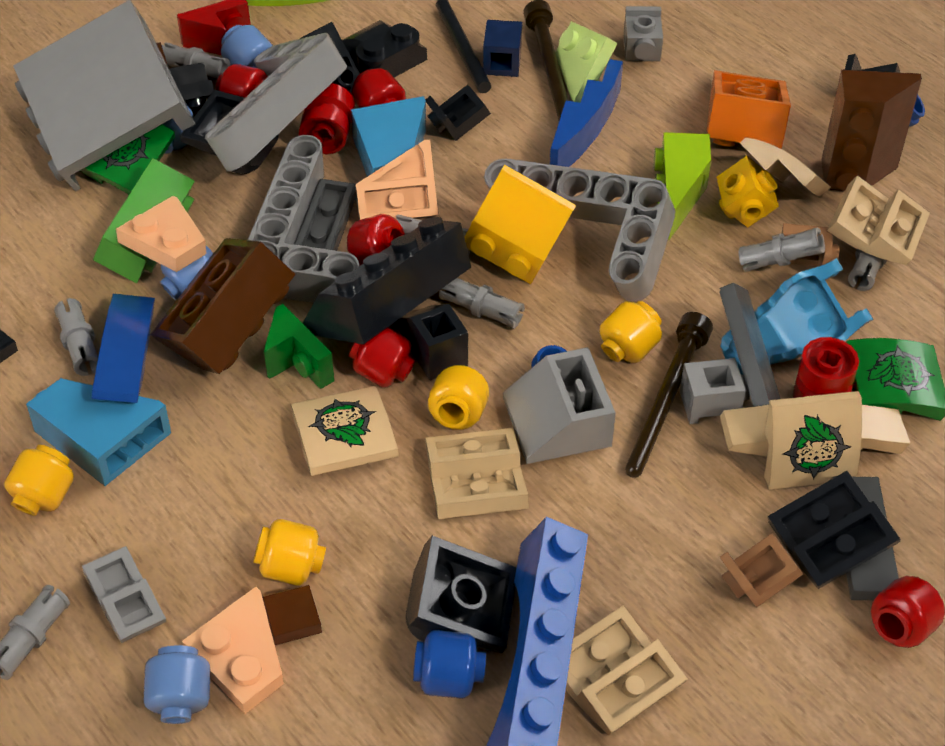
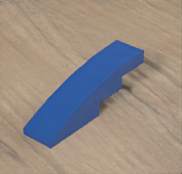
[550,59,623,167]
[92,294,155,403]

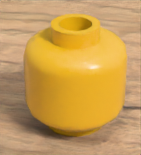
[599,301,662,363]
[428,365,489,430]
[4,444,74,516]
[253,519,326,586]

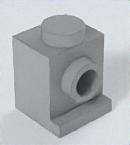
[623,6,663,61]
[680,358,750,424]

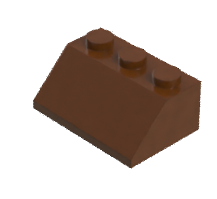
[821,70,922,191]
[150,238,296,374]

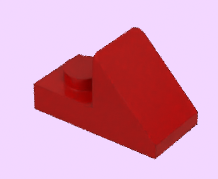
[177,0,251,55]

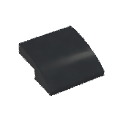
[768,471,901,589]

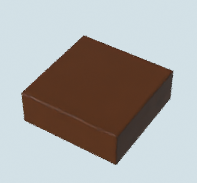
[263,585,322,645]

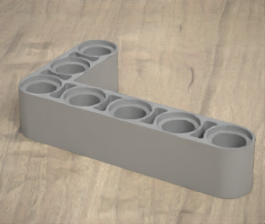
[205,33,347,171]
[248,135,359,303]
[484,158,676,302]

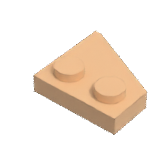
[355,139,438,220]
[116,196,207,272]
[182,587,284,714]

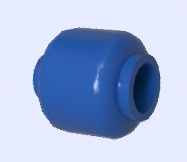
[413,630,486,699]

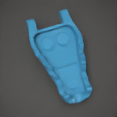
[720,258,874,375]

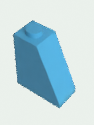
[351,96,426,176]
[26,378,171,486]

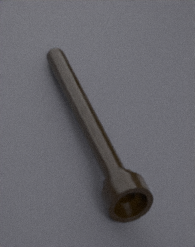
[523,0,568,121]
[625,312,713,478]

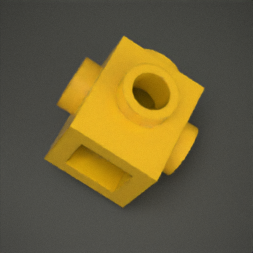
[716,155,779,228]

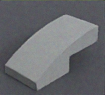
[82,546,166,643]

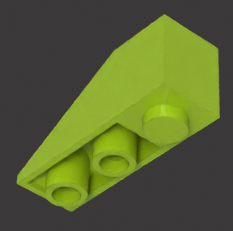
[654,132,711,240]

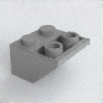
[503,347,616,464]

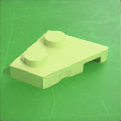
[555,21,618,103]

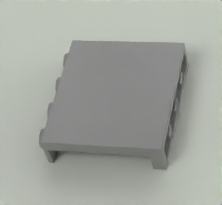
[13,0,195,191]

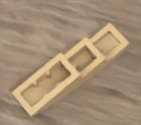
[720,405,910,457]

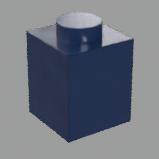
[483,20,522,77]

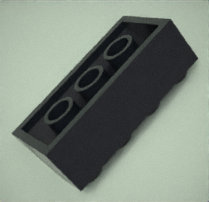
[303,217,471,345]

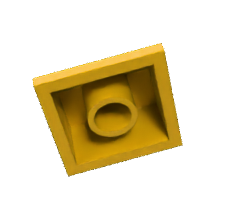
[464,164,576,285]

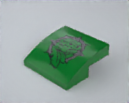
[80,124,175,195]
[846,338,945,421]

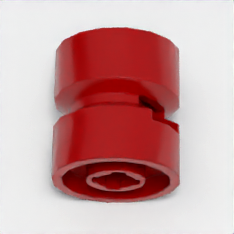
[299,83,355,155]
[792,337,859,398]

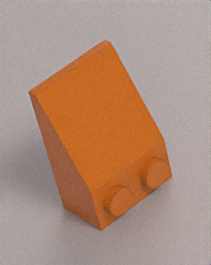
[706,70,791,149]

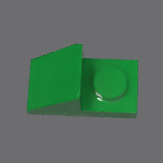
[264,304,334,389]

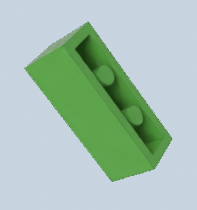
[93,158,195,283]

